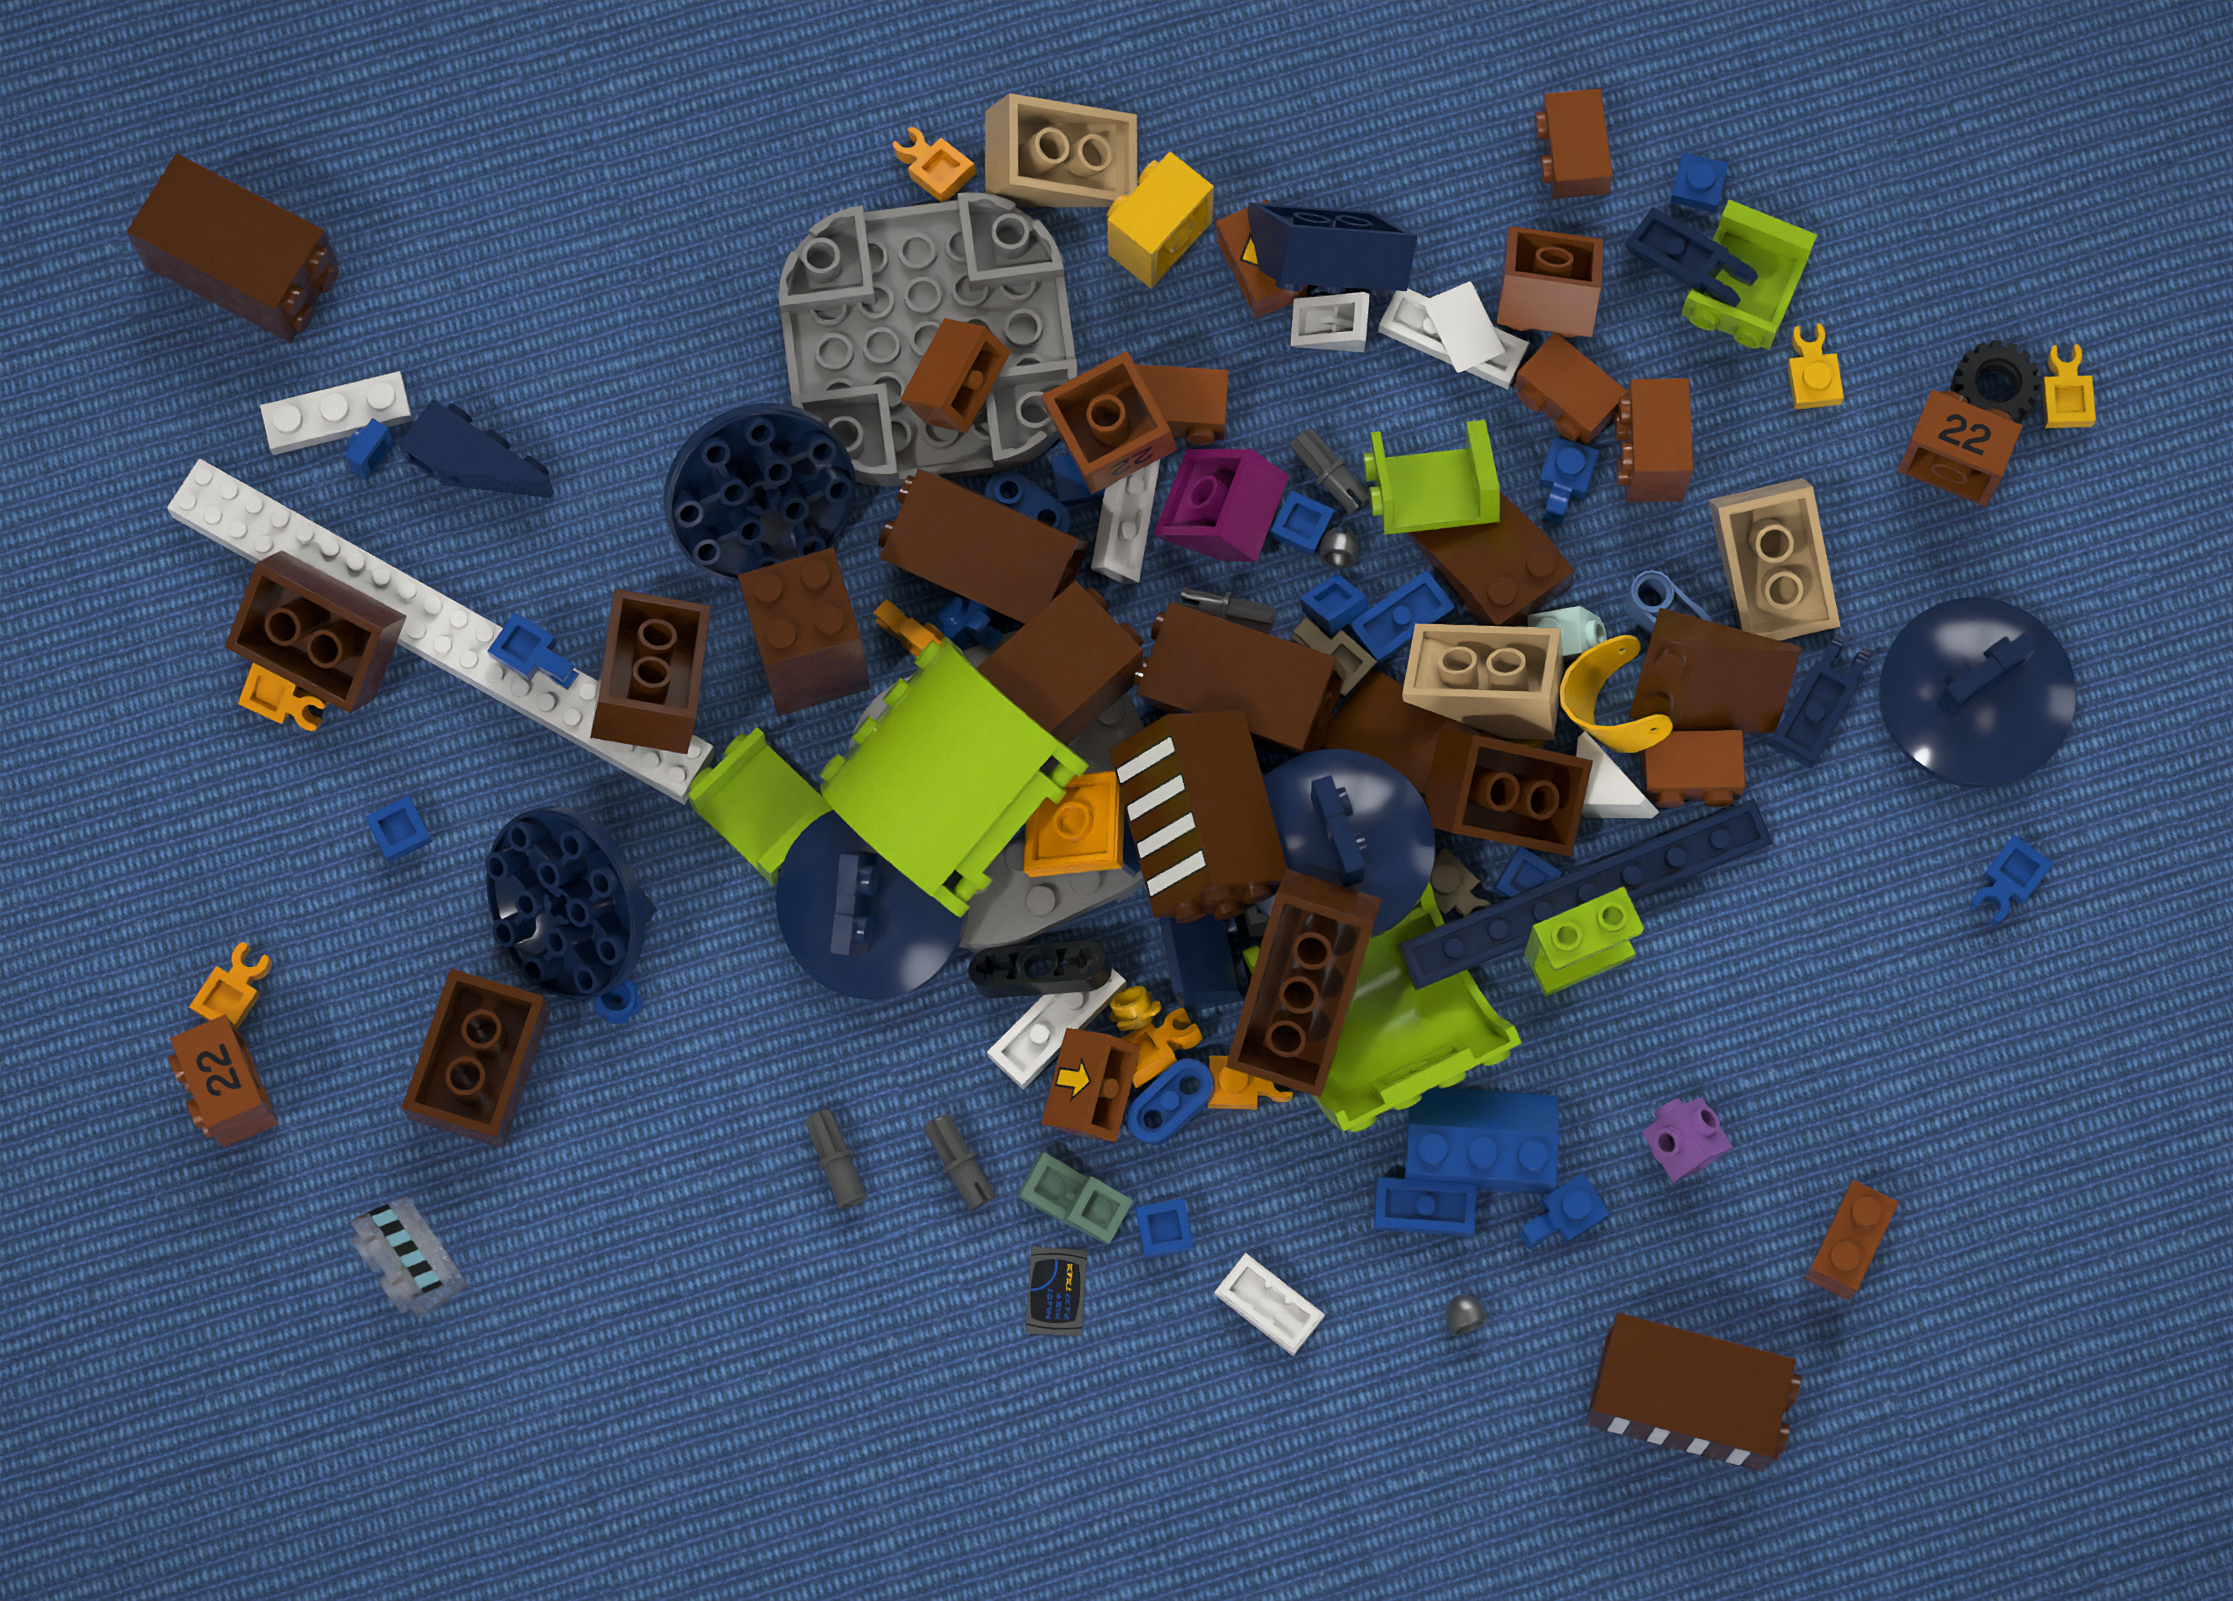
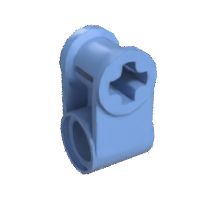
[1625,570,1713,637]

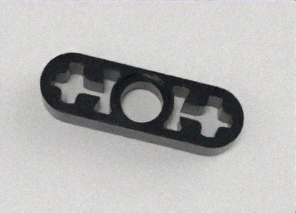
[968,940,1112,998]

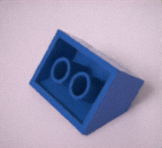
[1403,1087,1559,1195]

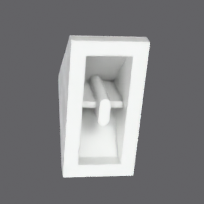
[1290,292,1369,352]
[1576,731,1659,818]

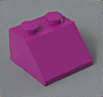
[1153,449,1289,562]

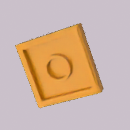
[1023,770,1125,877]

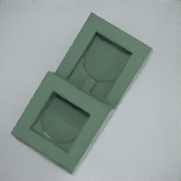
[1016,1152,1133,1244]

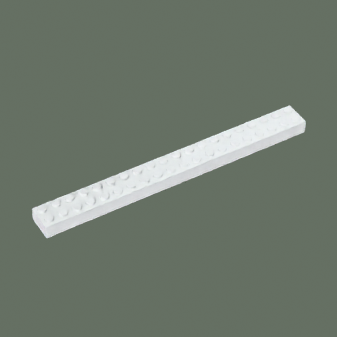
[167,458,716,805]

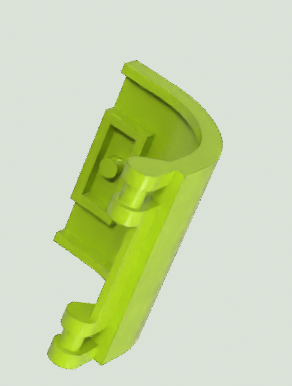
[819,636,1089,918]
[1243,881,1522,1132]

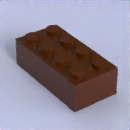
[1226,869,1383,1097]

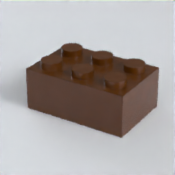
[225,551,407,713]
[590,589,711,754]
[1424,727,1593,857]
[402,968,551,1149]

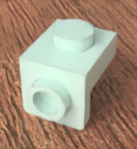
[1528,606,1607,662]

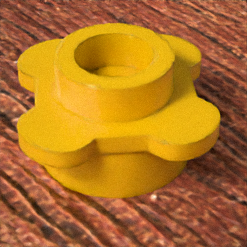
[1109,986,1162,1031]

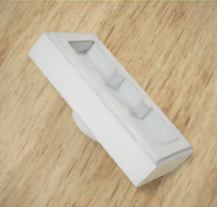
[1214,1253,1325,1356]

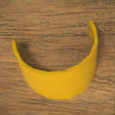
[1559,635,1673,753]

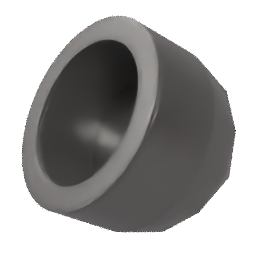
[1319,527,1359,568]
[1445,1294,1489,1336]

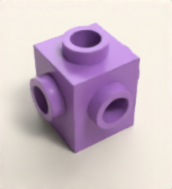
[1642,1097,1733,1183]

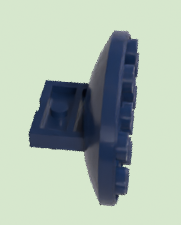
[663,403,856,582]
[1879,597,2076,788]
[1254,749,1435,939]
[485,806,658,1000]
[776,809,969,1000]

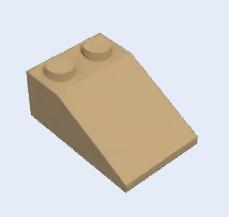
[985,93,1137,207]
[1709,478,1841,641]
[1402,624,1564,740]

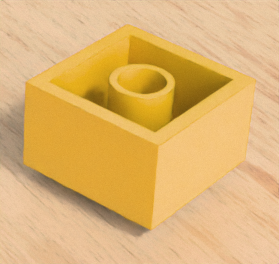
[1107,152,1214,289]

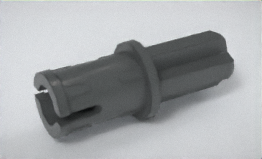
[1291,429,1370,516]
[1179,586,1276,634]
[806,1109,868,1210]
[924,1114,997,1212]

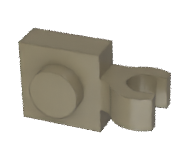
[1291,618,1377,700]

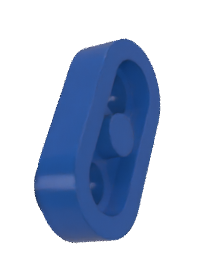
[985,471,1071,533]
[1127,1059,1215,1145]

